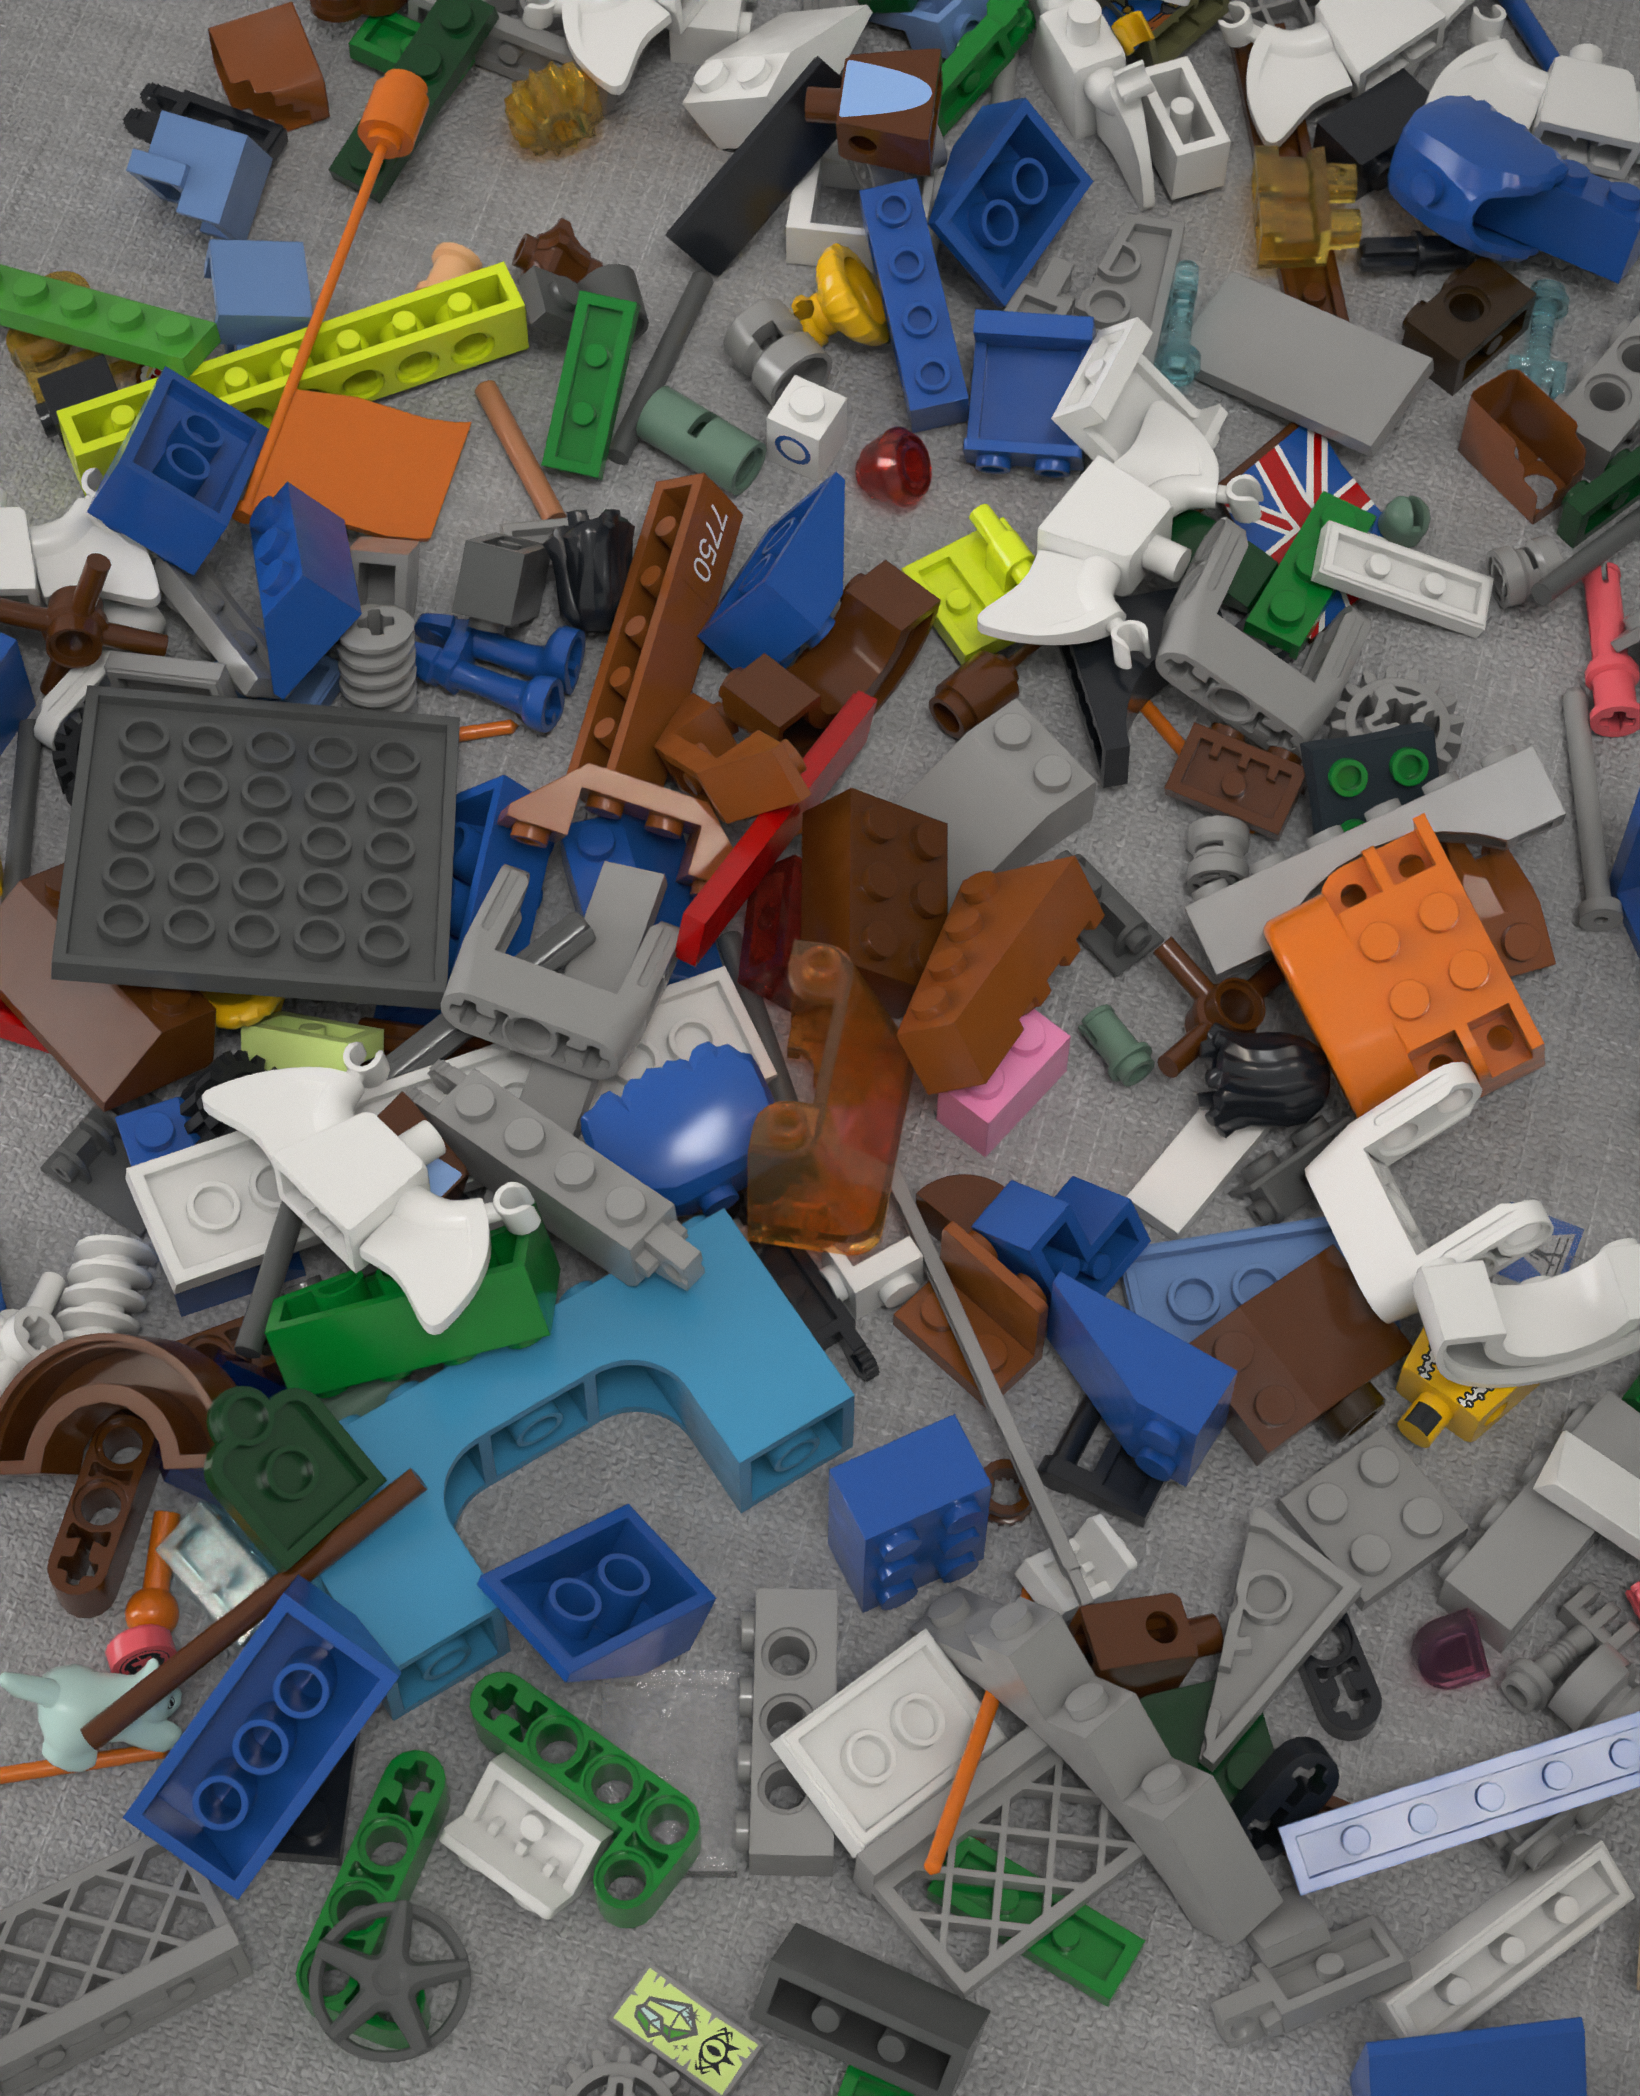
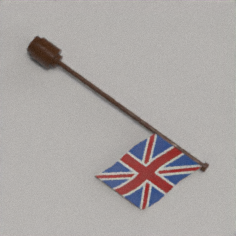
[929,422,1388,738]

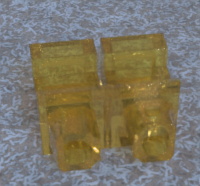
[1250,145,1362,269]

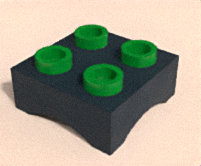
[1300,722,1439,835]

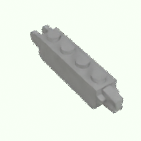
[405,1059,705,1291]

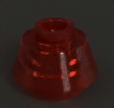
[855,426,932,508]

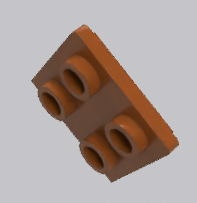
[893,1221,1049,1408]

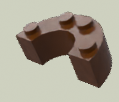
[718,559,941,759]
[0,1333,237,1477]

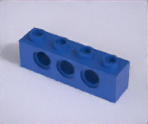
[859,178,969,434]

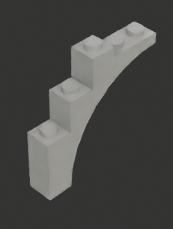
[909,1586,1284,1947]

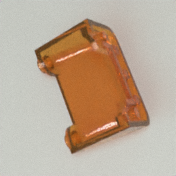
[747,939,914,1255]

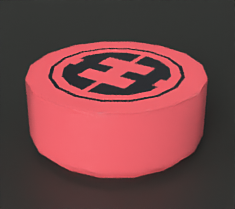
[105,1624,177,1675]

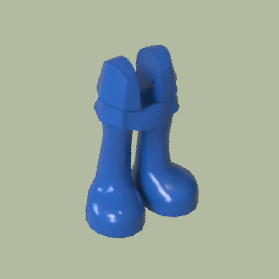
[414,613,586,733]

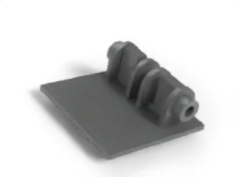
[40,1092,162,1238]

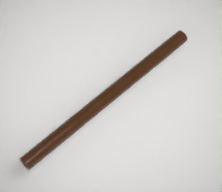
[80,1468,428,1751]

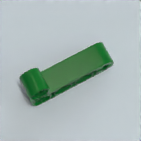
[470,1672,702,1929]
[296,1750,451,2049]

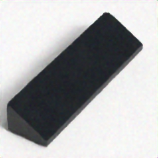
[666,55,842,277]

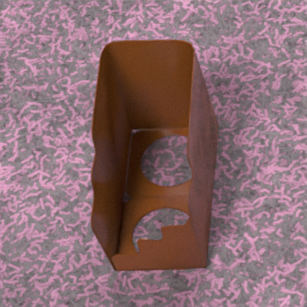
[208,2,330,132]
[1458,369,1587,524]

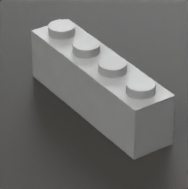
[1436,1389,1640,1654]

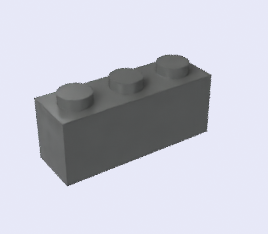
[750,1923,991,2096]

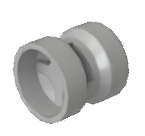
[1486,535,1564,608]
[1187,815,1250,893]

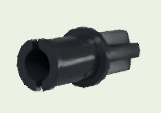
[1356,230,1475,277]

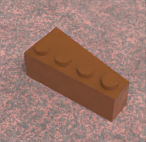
[896,855,1105,1095]

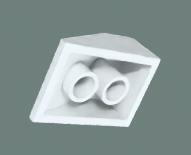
[682,4,873,149]

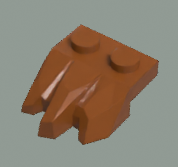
[1440,842,1556,977]

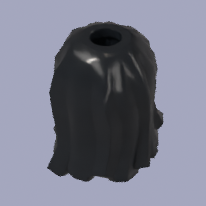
[542,509,635,633]
[1196,1022,1330,1138]

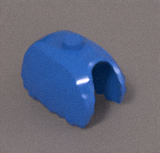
[1388,95,1569,262]
[580,1041,783,1217]

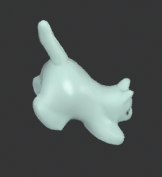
[0,1658,182,1772]

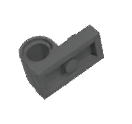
[519,264,649,344]

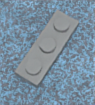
[153,558,298,699]

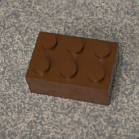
[800,788,948,1019]

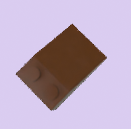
[1189,1244,1413,1466]

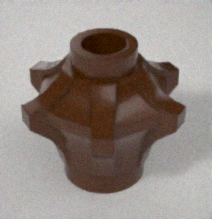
[512,218,603,283]

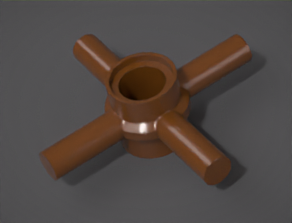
[0,553,168,696]
[1153,936,1285,1078]

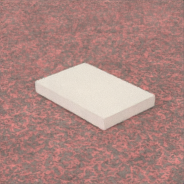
[770,1628,1008,1859]

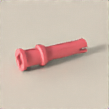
[1582,562,1640,737]

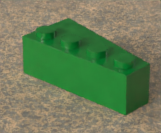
[264,1201,561,1398]

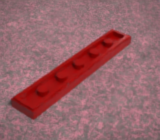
[675,690,878,967]

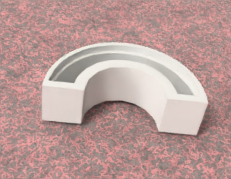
[1412,1238,1640,1388]

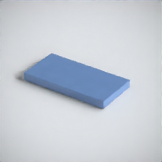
[1120,1216,1401,1343]

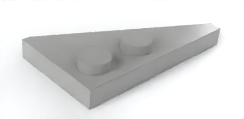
[1199,1506,1363,1772]

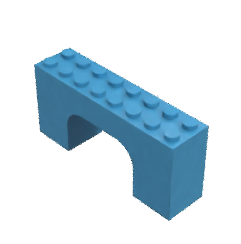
[310,1208,855,1721]

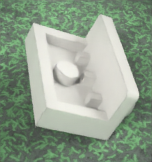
[439,1752,614,1920]

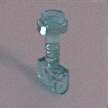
[1154,260,1201,387]
[1506,279,1570,401]

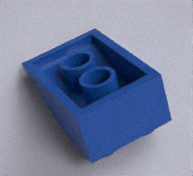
[928,97,1094,307]
[87,366,269,576]
[697,472,845,669]
[1046,1272,1238,1487]
[477,1504,716,1683]

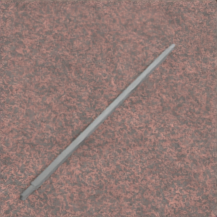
[814,1006,1095,1606]

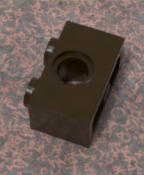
[1402,256,1537,396]

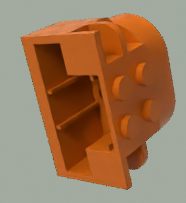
[1263,813,1545,1118]

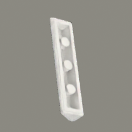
[1533,1430,1640,1560]
[1369,1834,1635,2038]

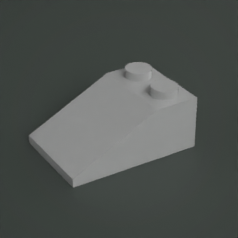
[897,698,1097,913]

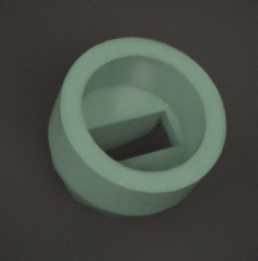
[1378,495,1431,548]

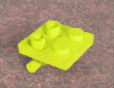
[901,504,1035,665]

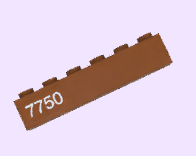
[567,473,743,817]

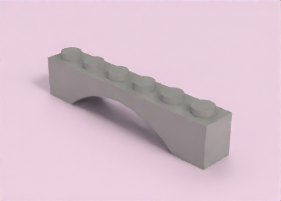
[1184,744,1566,983]

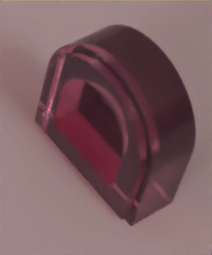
[1411,1608,1491,1690]

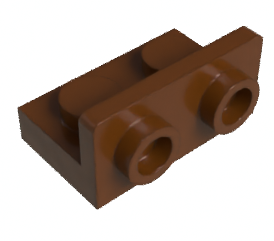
[1164,722,1308,841]

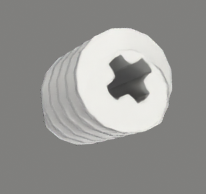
[55,1234,159,1341]

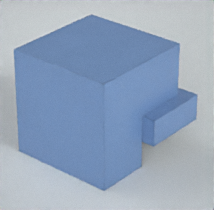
[126,110,273,240]
[204,239,313,354]

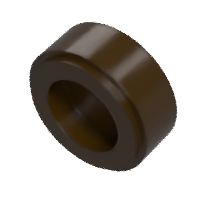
[1320,1382,1386,1443]

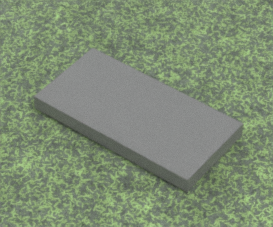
[1170,271,1434,458]

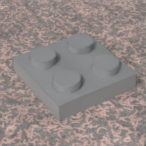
[1277,1426,1469,1611]

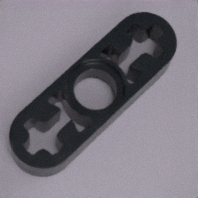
[1298,1612,1382,1741]

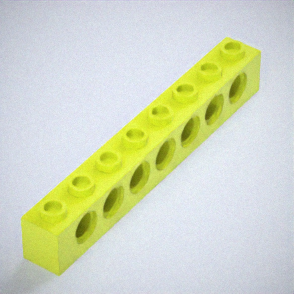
[56,261,529,496]

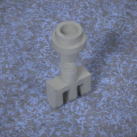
[1501,1582,1640,1713]

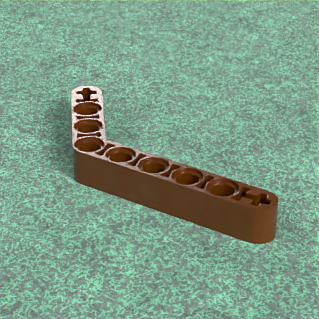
[47,1316,286,1618]

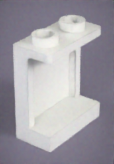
[1051,317,1228,463]

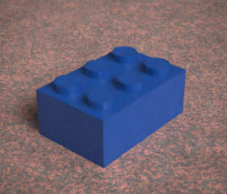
[828,1414,992,1613]

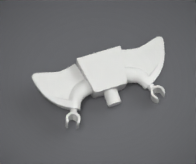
[522,0,707,95]
[1027,0,1155,211]
[1218,0,1476,149]
[1425,4,1640,180]
[977,400,1264,669]
[0,468,161,607]
[202,1042,541,1335]

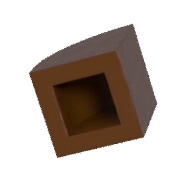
[916,1174,1005,1242]

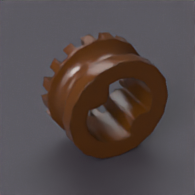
[983,1459,1032,1527]

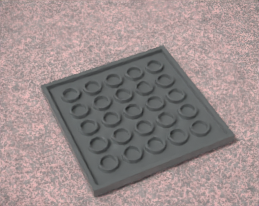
[51,685,460,1010]

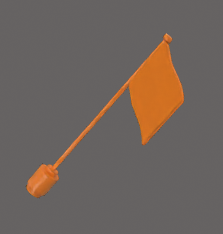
[232,69,472,542]

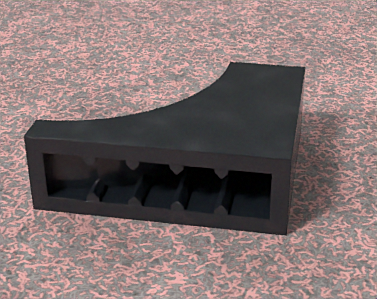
[1059,587,1223,788]

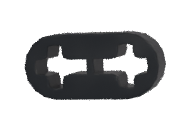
[1230,1737,1340,1861]

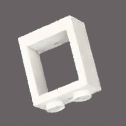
[786,139,943,273]

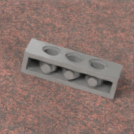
[1554,306,1640,481]
[736,1587,838,1877]

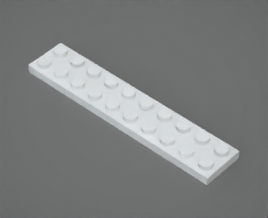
[125,966,778,1295]

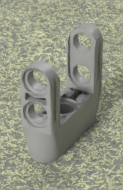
[1155,517,1372,756]
[440,864,680,1080]

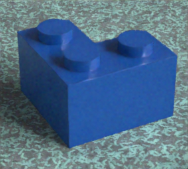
[971,1176,1151,1324]

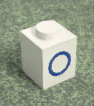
[766,375,847,482]

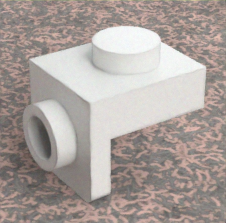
[818,1235,923,1320]
[1014,1514,1137,1622]

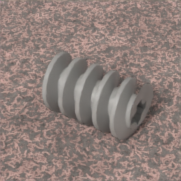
[337,604,418,713]

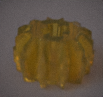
[504,61,604,157]

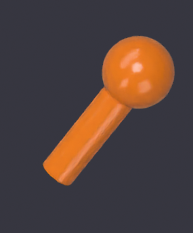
[125,1511,181,1633]

